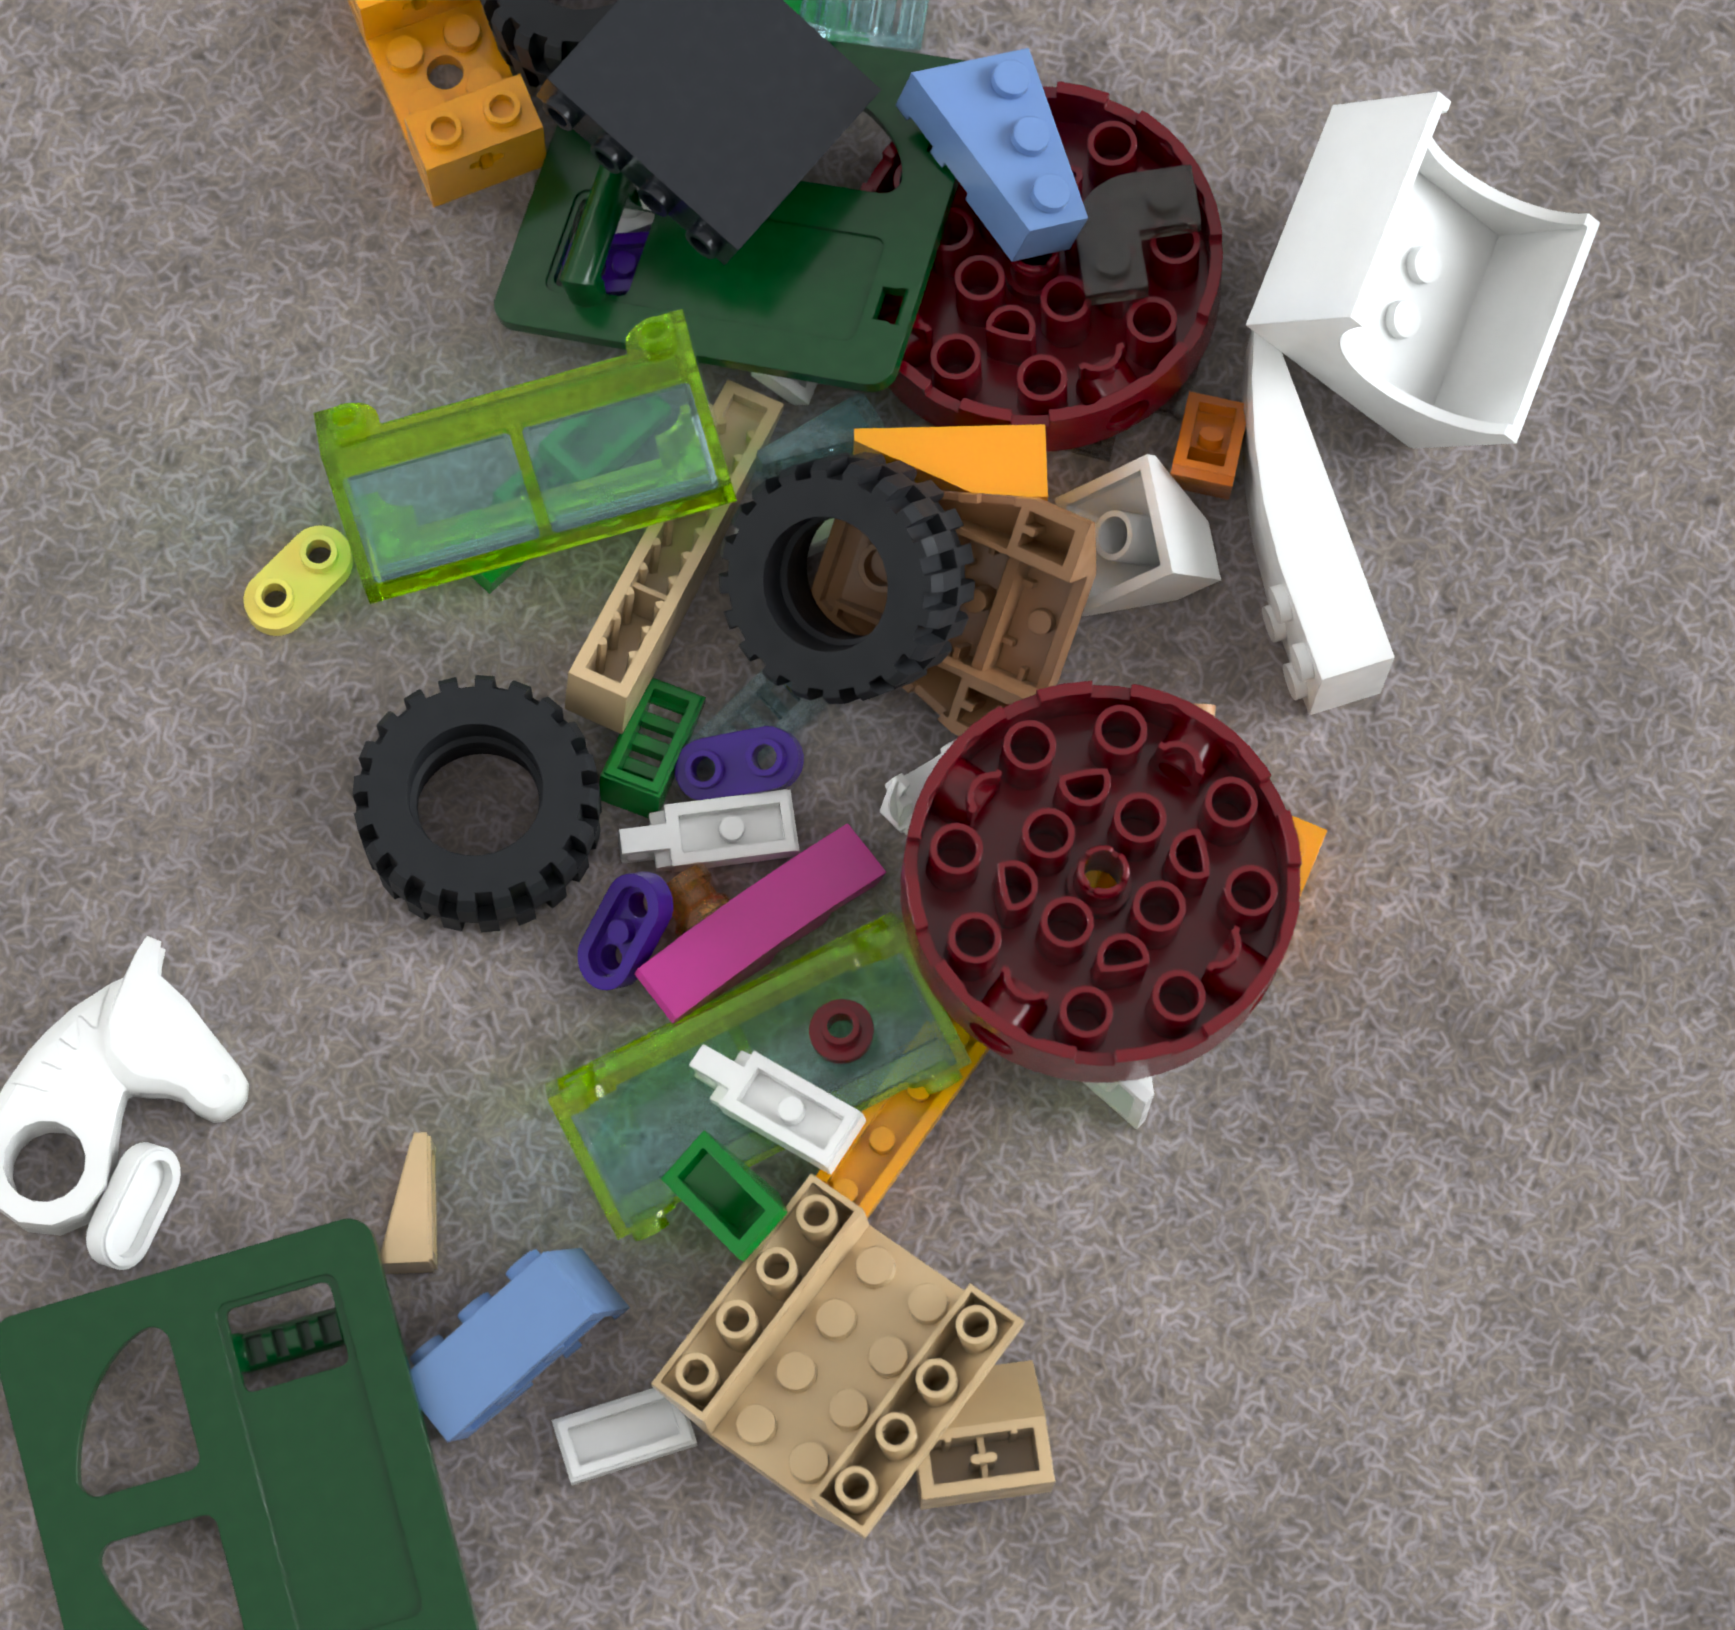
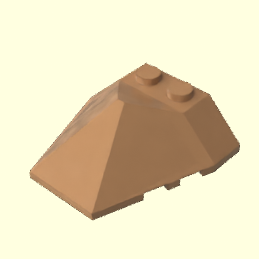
[811,490,1097,736]

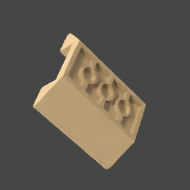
[651,1174,1025,1539]

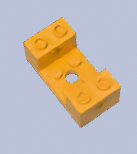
[347,0,547,208]

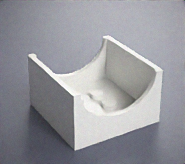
[1246,92,1600,448]

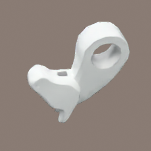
[0,936,249,1236]

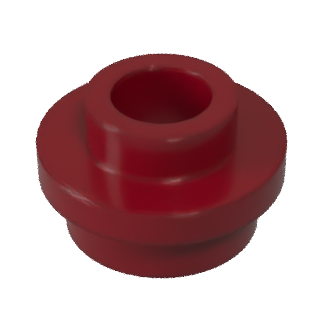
[809,999,875,1064]

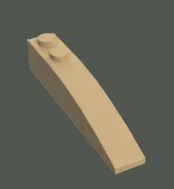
[564,379,784,734]

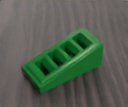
[599,677,706,819]

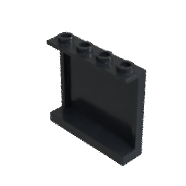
[536,0,881,266]

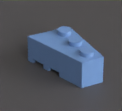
[895,48,1088,262]
[409,1248,630,1442]

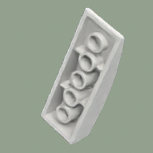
[1242,330,1395,715]

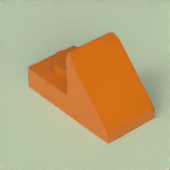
[1170,391,1246,499]

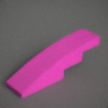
[635,823,886,1024]

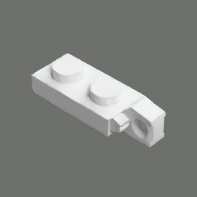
[618,789,799,873]
[689,1044,866,1175]

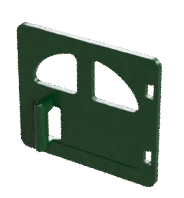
[494,39,966,392]
[0,1218,480,1630]

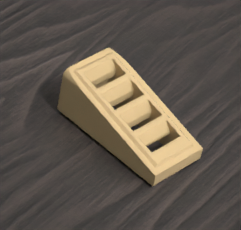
[380,1132,438,1274]

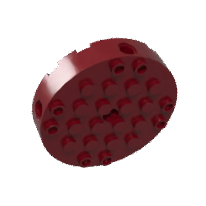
[860,81,1223,452]
[900,681,1302,1083]

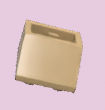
[915,1360,1055,1510]

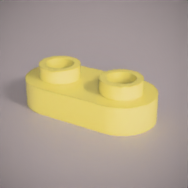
[244,525,353,636]

